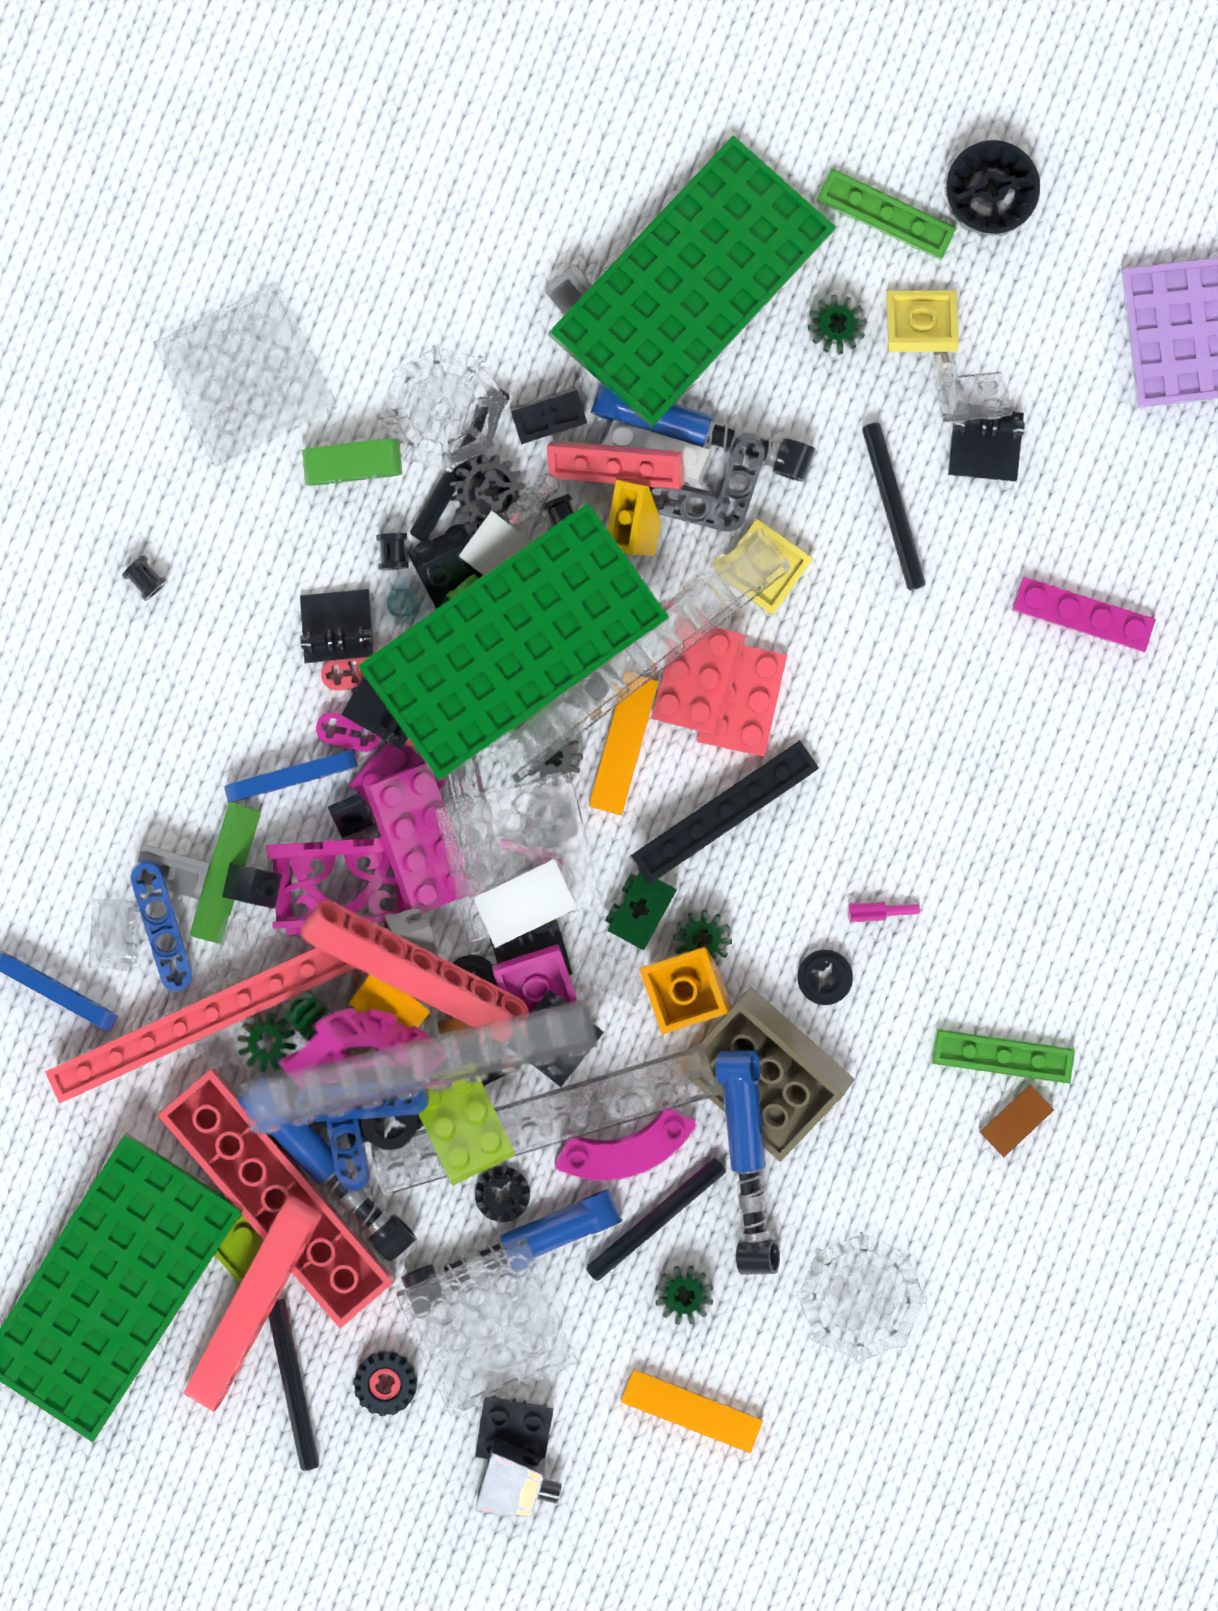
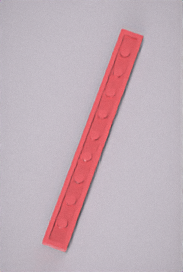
[45,948,356,1104]

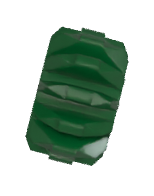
[807,295,867,355]
[673,910,732,966]
[284,991,332,1042]
[237,1013,297,1072]
[655,1265,714,1325]

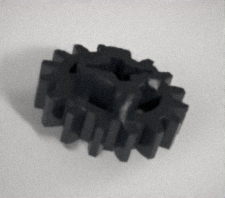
[450,454,526,529]

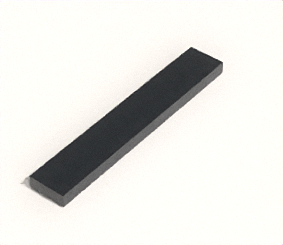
[629,740,820,886]

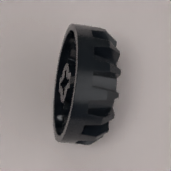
[944,140,1040,237]

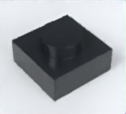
[327,793,374,838]

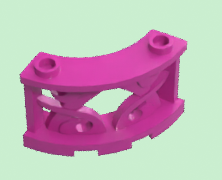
[266,838,418,935]
[279,1008,449,1100]
[555,1103,696,1181]

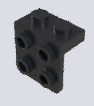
[407,523,483,609]

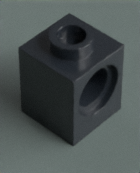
[222,863,282,909]

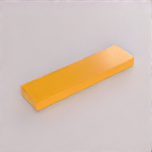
[589,672,659,816]
[621,1368,763,1454]

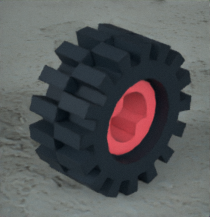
[353,1350,418,1416]

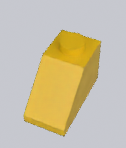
[607,480,661,556]

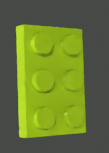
[410,1061,516,1186]

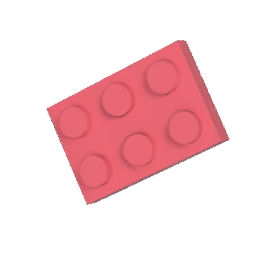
[651,618,746,736]
[697,645,787,757]

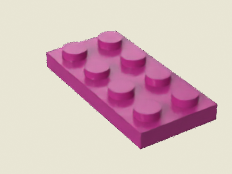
[364,762,474,915]

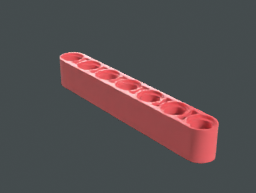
[301,900,529,1041]
[184,1196,322,1412]

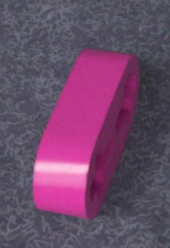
[316,713,381,752]

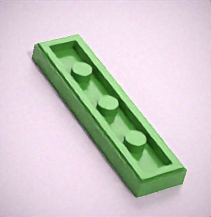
[816,168,957,260]
[189,802,261,944]
[932,1029,1075,1084]

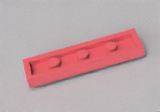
[547,441,684,489]

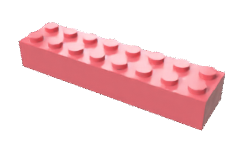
[157,1068,396,1329]

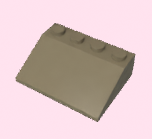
[676,986,855,1162]

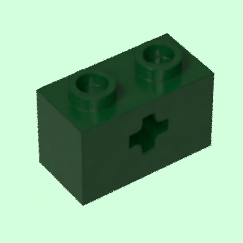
[605,872,677,951]

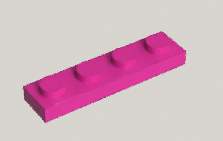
[1012,577,1156,653]

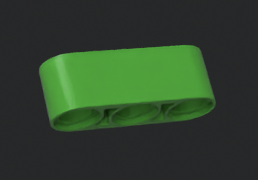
[302,439,403,486]

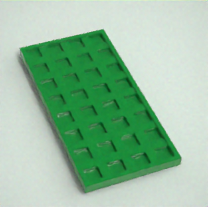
[548,135,836,428]
[357,503,670,781]
[0,1133,243,1442]

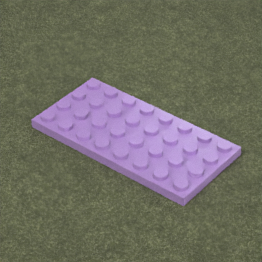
[1121,258,1218,408]

